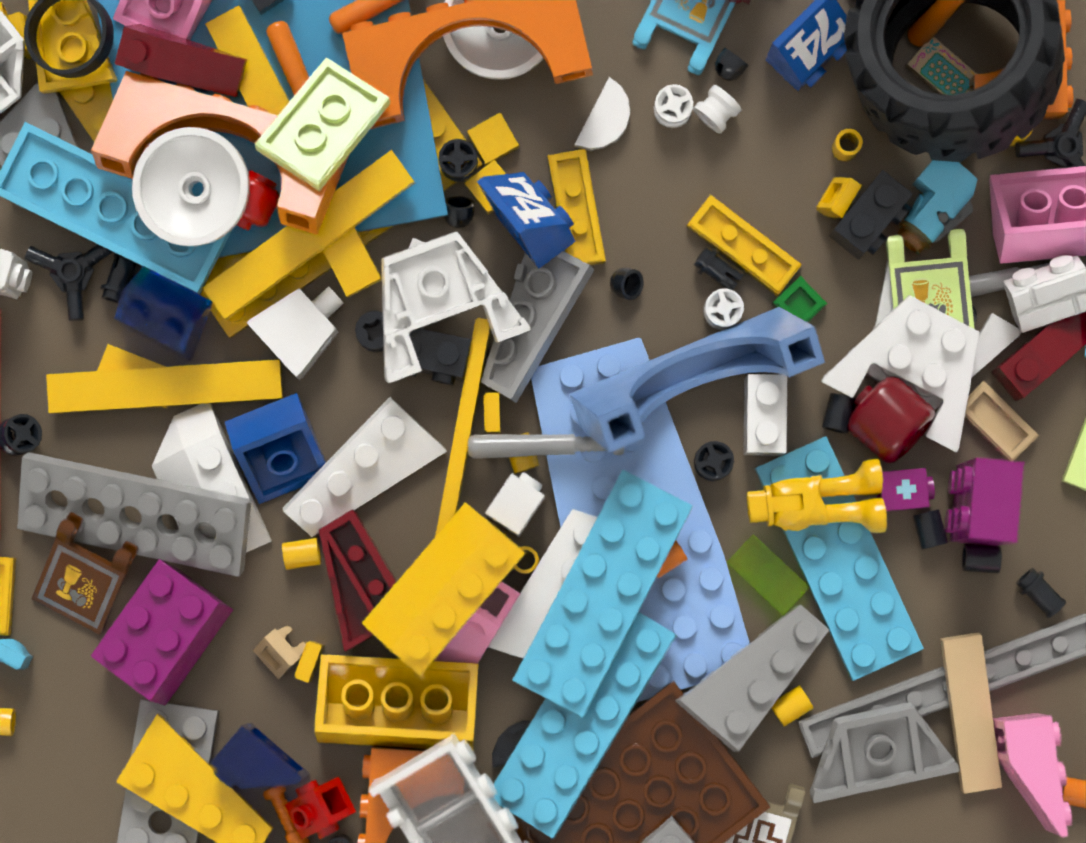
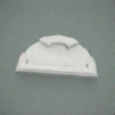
[574,77,630,151]

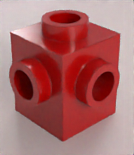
[284,776,356,840]

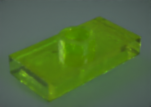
[726,534,810,616]

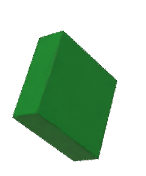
[772,276,827,323]

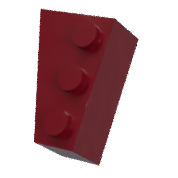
[319,509,397,652]

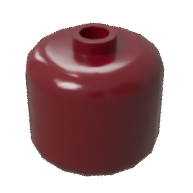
[848,376,935,463]

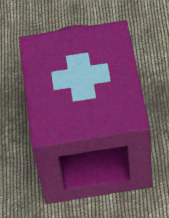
[876,468,935,512]

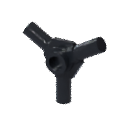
[1015,99,1086,168]
[25,244,113,321]

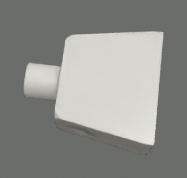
[247,286,344,381]

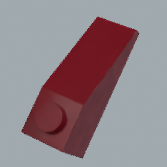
[114,24,247,97]
[991,311,1086,401]

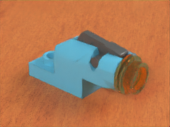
[896,160,977,255]

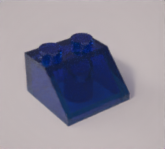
[114,266,213,362]
[211,723,309,789]

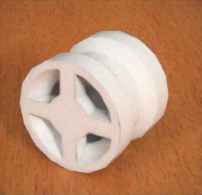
[654,84,693,128]
[693,85,742,134]
[704,289,744,330]

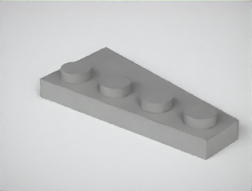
[481,251,595,403]
[675,605,830,752]

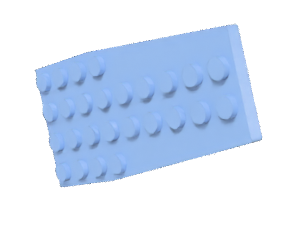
[531,338,749,702]

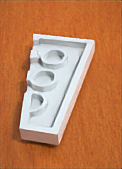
[283,397,447,537]
[488,509,597,659]

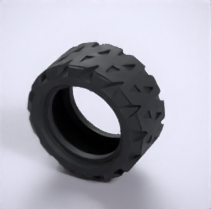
[844,0,1065,162]

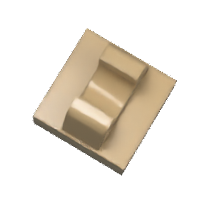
[253,626,306,680]

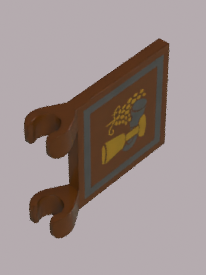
[32,512,139,635]

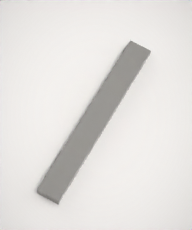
[797,613,1086,758]

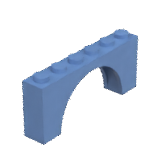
[569,307,825,453]

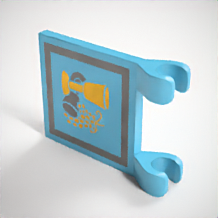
[633,0,735,75]

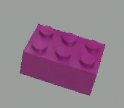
[945,458,1024,546]
[90,559,234,706]

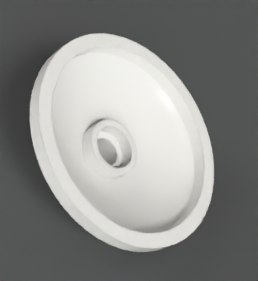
[443,0,544,79]
[132,127,250,246]

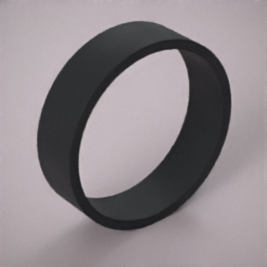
[24,0,114,78]

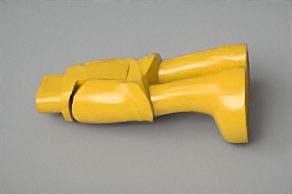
[746,459,887,533]

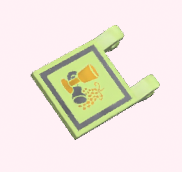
[886,229,975,329]

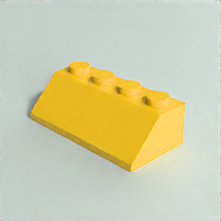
[362,503,525,675]
[314,654,478,752]

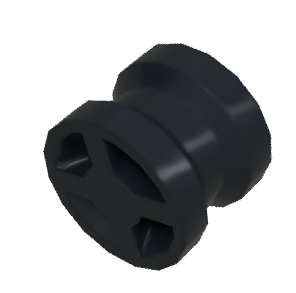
[438,139,478,182]
[355,311,384,352]
[0,414,42,456]
[694,441,734,481]

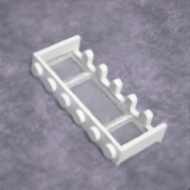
[369,733,529,843]

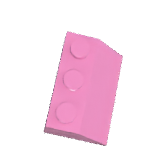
[989,166,1086,264]

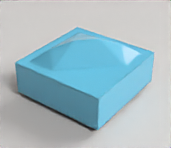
[0,639,33,670]

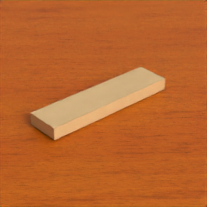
[940,632,1002,794]

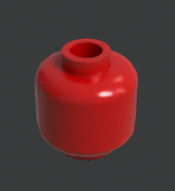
[236,170,280,231]

